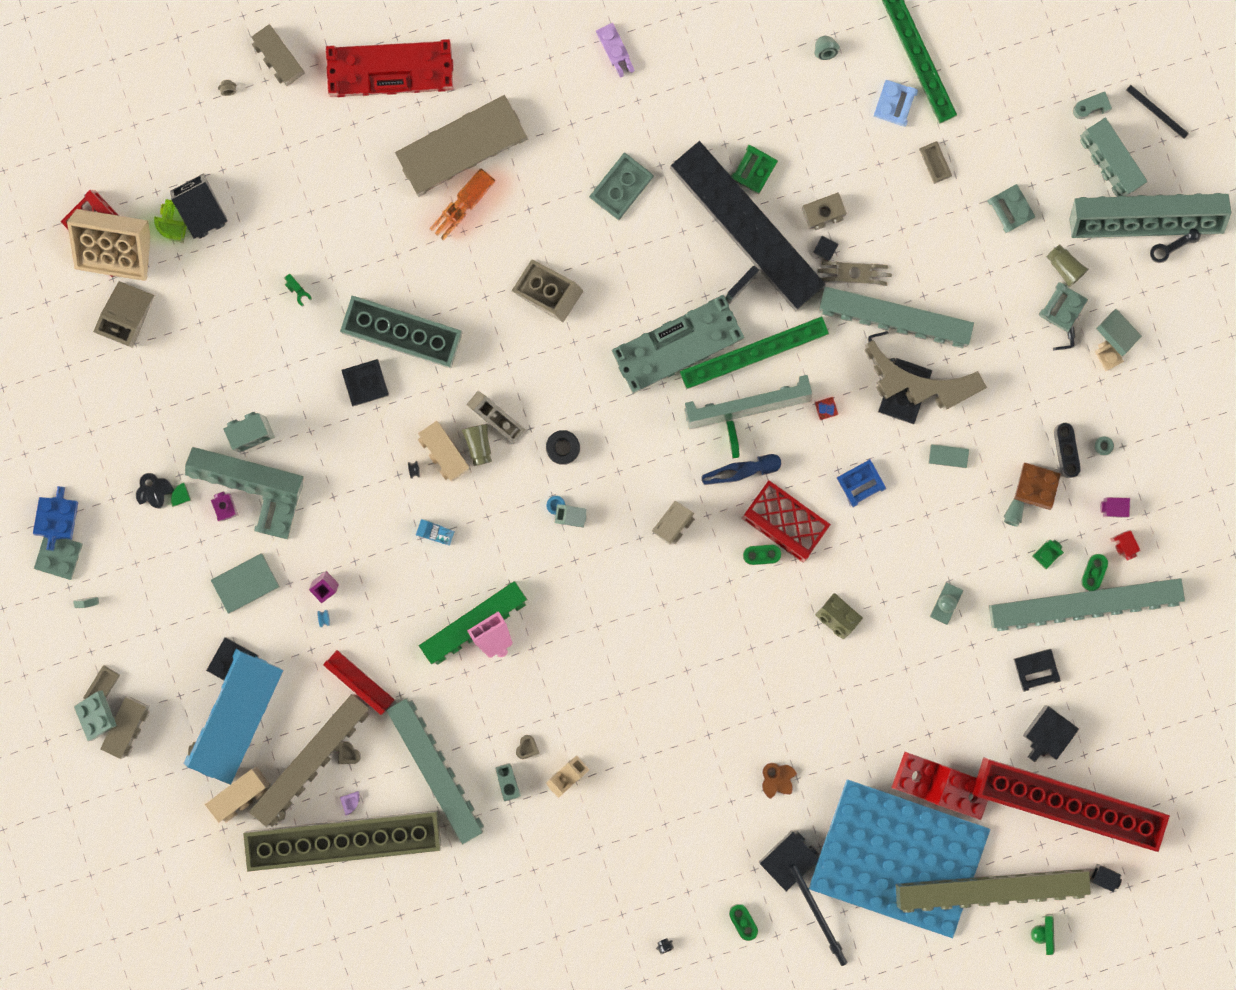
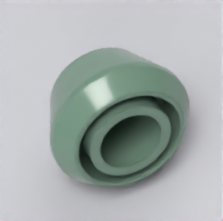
[814,35,840,60]

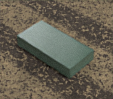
[928,444,969,468]

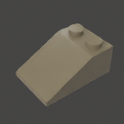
[512,259,583,323]

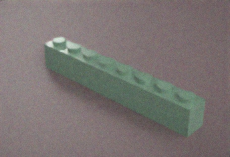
[818,286,974,349]
[386,698,484,845]

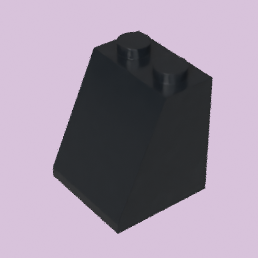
[170,173,228,239]

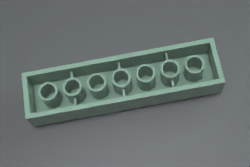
[1069,193,1232,238]

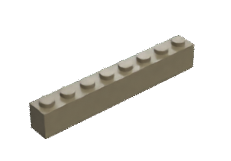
[249,694,369,827]

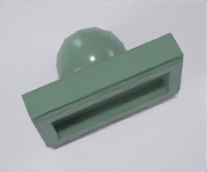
[929,582,964,625]

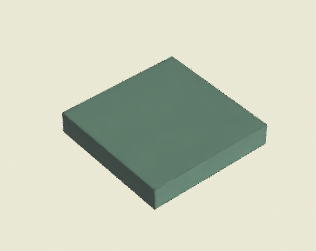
[1096,309,1142,356]

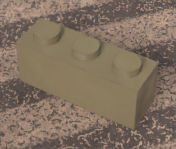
[251,24,305,86]
[100,696,150,759]

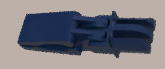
[701,454,782,485]

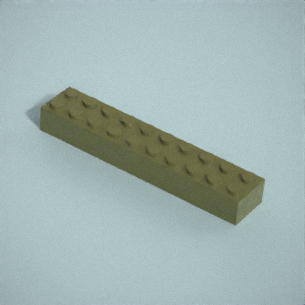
[243,810,442,872]

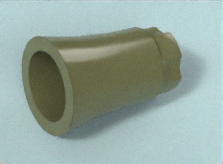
[1046,244,1089,287]
[461,424,492,466]

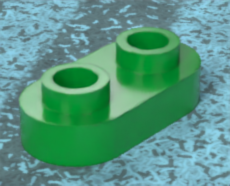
[743,544,781,565]
[1081,554,1108,591]
[729,904,758,941]

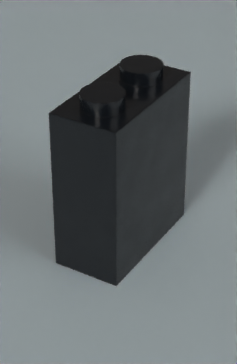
[759,830,819,892]

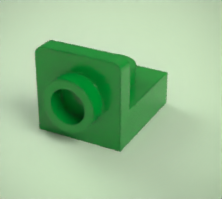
[1032,539,1064,569]

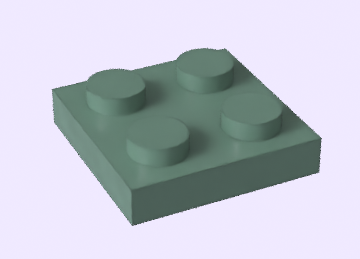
[34,537,83,580]
[74,690,117,742]

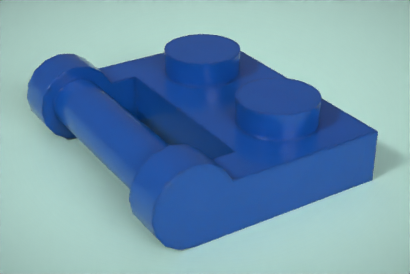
[836,459,886,508]

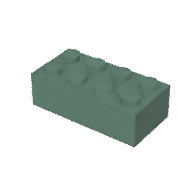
[1080,117,1148,197]

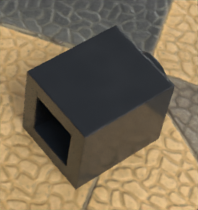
[1090,864,1122,892]

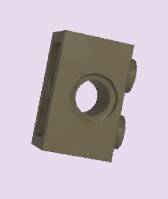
[802,192,847,230]

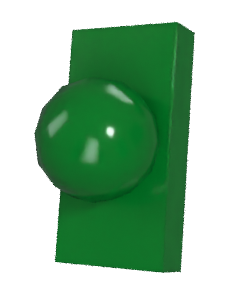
[1030,914,1055,955]

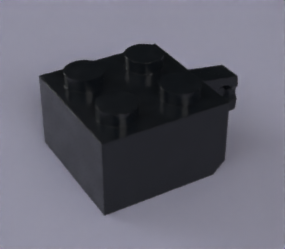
[1023,705,1079,762]

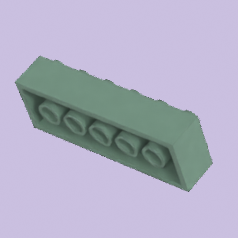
[340,295,463,369]

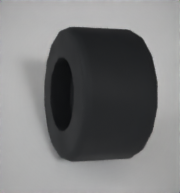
[546,430,580,465]

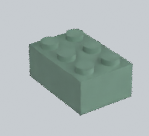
[223,411,275,453]

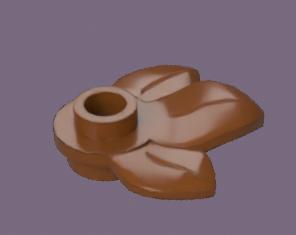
[762,763,797,799]

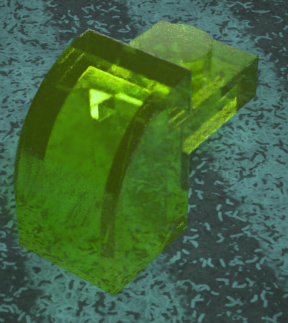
[154,199,187,243]

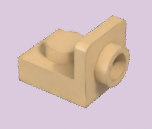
[1095,341,1124,371]

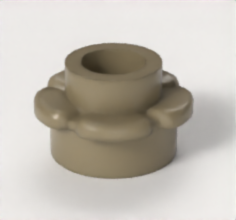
[218,80,237,96]

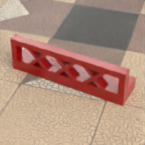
[323,650,395,715]

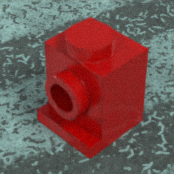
[1110,530,1141,561]

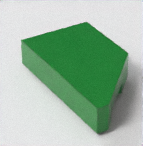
[726,420,740,459]

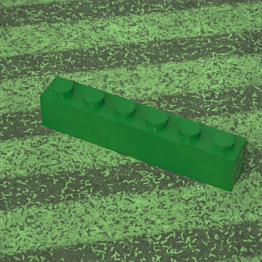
[418,581,528,665]

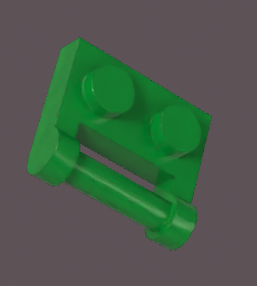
[730,145,778,195]

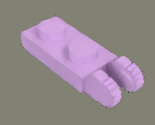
[596,22,635,78]

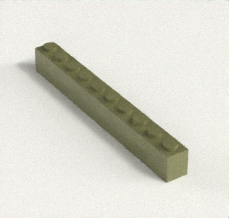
[896,869,1091,913]

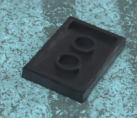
[726,265,759,304]
[878,358,933,425]

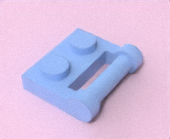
[873,80,918,127]

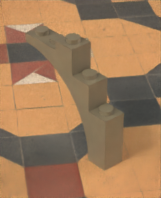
[864,340,987,411]

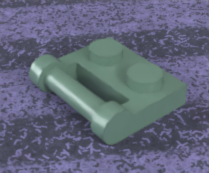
[987,184,1036,234]
[1039,282,1088,333]
[254,496,297,540]

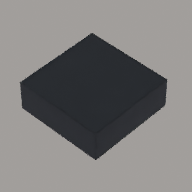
[813,235,839,261]

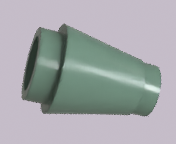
[1003,499,1025,527]

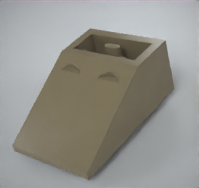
[93,281,155,348]
[652,501,695,545]

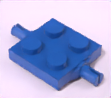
[33,486,78,551]

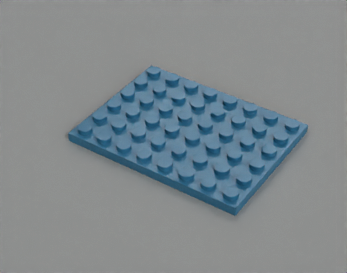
[809,779,991,939]

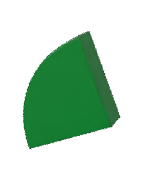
[171,482,191,507]

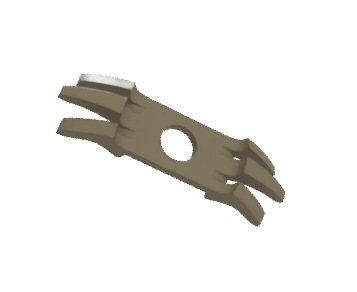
[818,261,892,286]

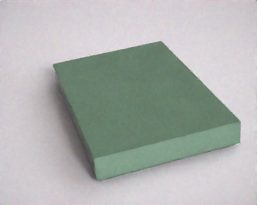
[589,152,654,221]
[211,553,280,614]

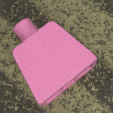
[467,611,512,658]

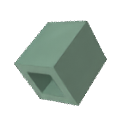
[554,504,587,528]

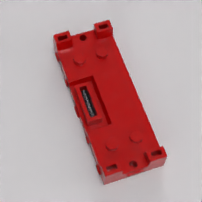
[326,39,454,98]

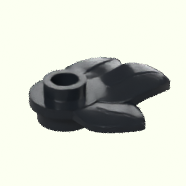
[136,473,174,509]

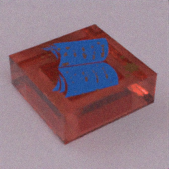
[814,397,838,421]

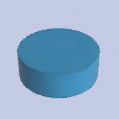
[546,496,566,515]

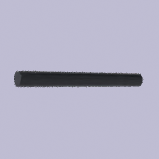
[1126,84,1189,139]

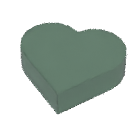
[73,597,99,609]

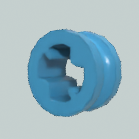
[317,609,330,628]

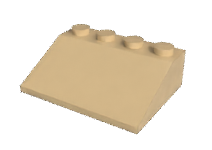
[67,209,150,281]

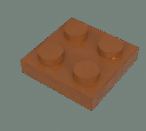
[1014,462,1061,510]

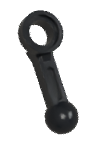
[1150,228,1201,263]

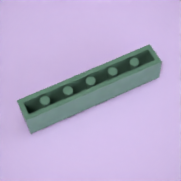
[185,447,304,505]

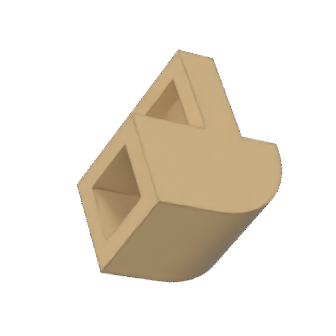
[546,755,589,798]

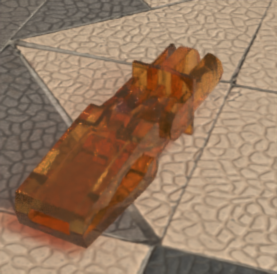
[429,168,496,241]

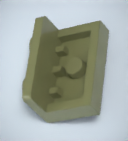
[815,593,863,639]

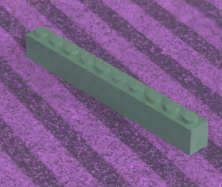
[988,578,1185,632]

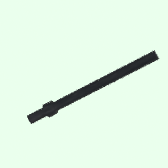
[789,864,848,966]

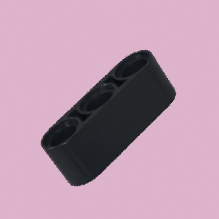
[1054,423,1081,478]

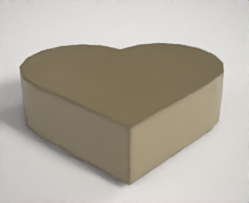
[516,735,540,759]
[338,741,361,764]

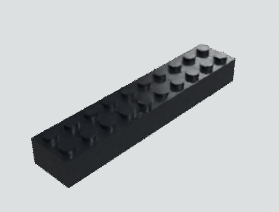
[670,140,826,312]

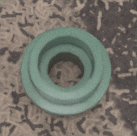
[1094,436,1114,456]

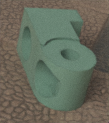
[1073,91,1112,119]
[495,763,522,802]

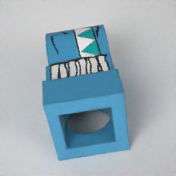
[416,519,455,546]

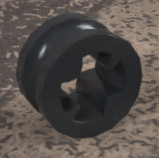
[408,461,420,479]

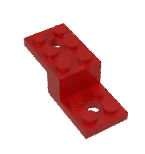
[891,752,988,820]

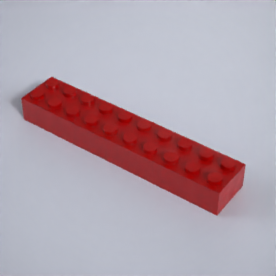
[972,757,1170,853]

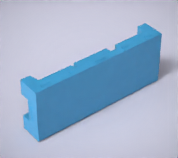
[183,649,284,785]

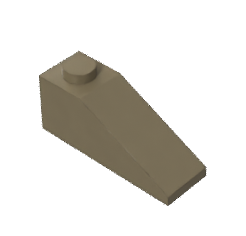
[466,390,526,444]

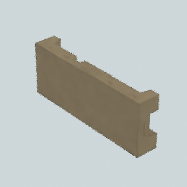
[395,94,528,197]

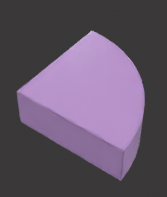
[340,791,360,815]

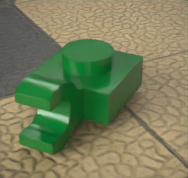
[284,273,312,307]

